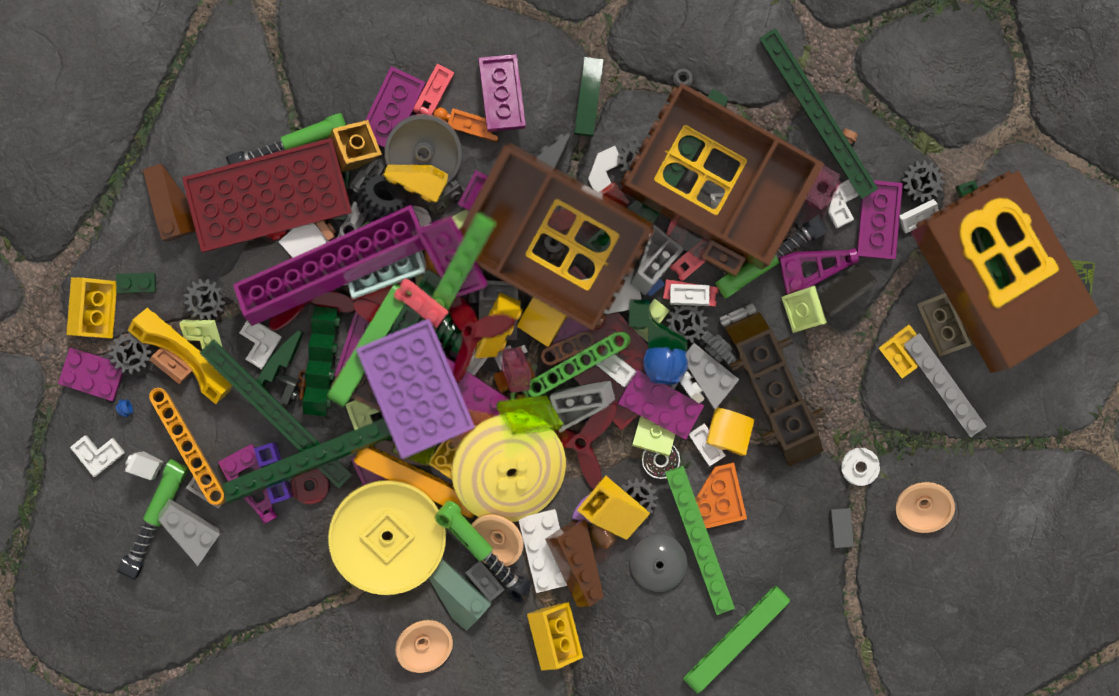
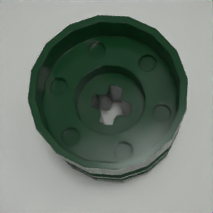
[435,312,462,359]

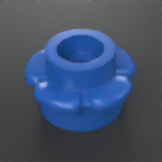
[116,399,133,417]

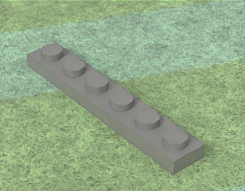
[904,333,987,437]

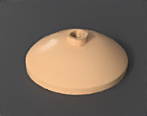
[896,482,955,533]
[472,515,523,567]
[395,620,453,673]

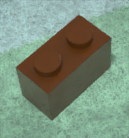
[702,240,746,278]

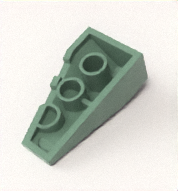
[429,558,492,631]

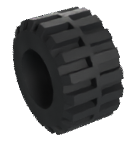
[357,173,409,223]

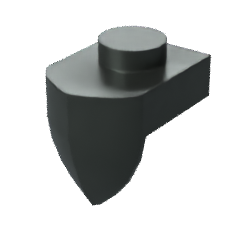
[275,375,299,405]

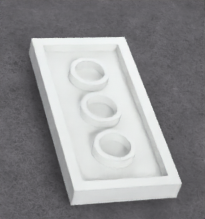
[519,509,567,593]

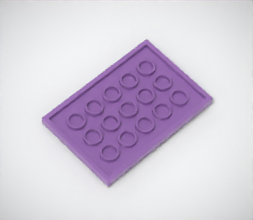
[356,319,475,458]

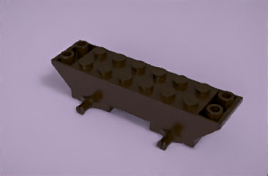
[725,312,826,467]

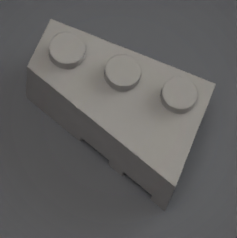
[630,225,684,295]
[686,343,739,409]
[550,381,615,432]
[158,499,220,566]

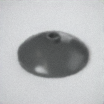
[630,534,688,592]

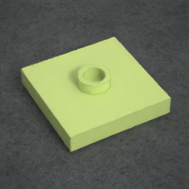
[781,286,827,333]
[632,415,675,456]

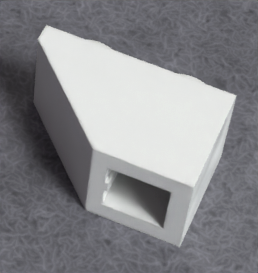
[125,452,164,480]

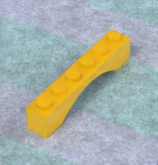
[127,308,233,404]

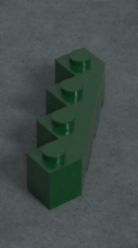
[303,306,341,416]

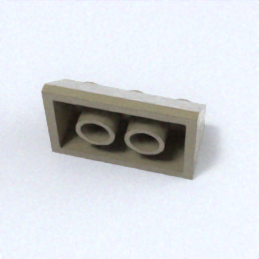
[917,292,974,356]

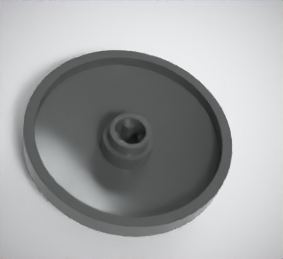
[385,114,462,184]

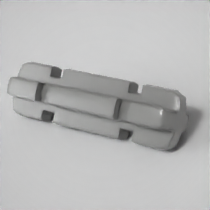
[719,304,756,327]

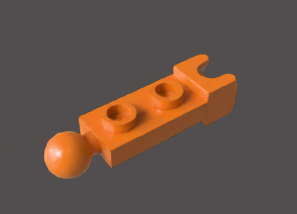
[433,108,498,143]

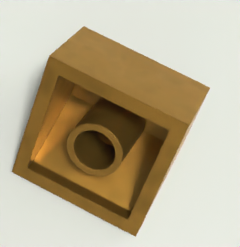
[328,120,382,172]

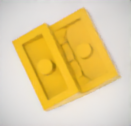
[517,297,568,347]
[879,324,918,378]
[706,407,755,456]

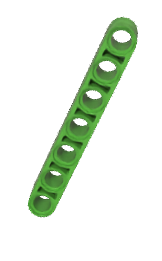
[327,283,412,407]
[511,332,631,406]
[683,586,790,694]

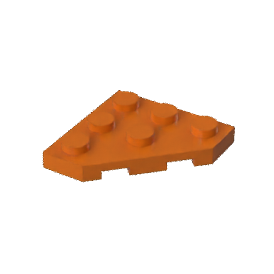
[695,462,747,528]

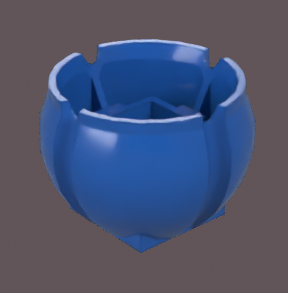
[643,348,688,385]

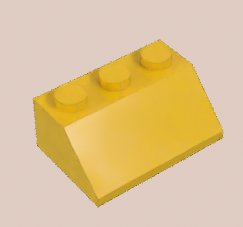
[66,277,116,338]
[474,292,522,358]
[527,602,583,670]

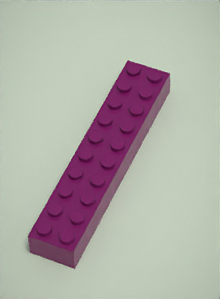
[233,205,426,326]

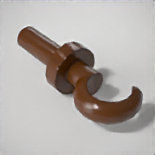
[298,370,306,399]

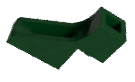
[629,299,687,352]

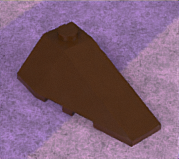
[143,163,196,242]

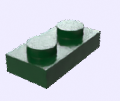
[116,273,157,293]

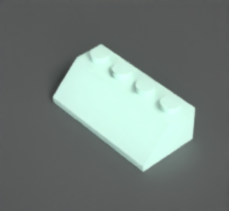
[348,250,426,299]

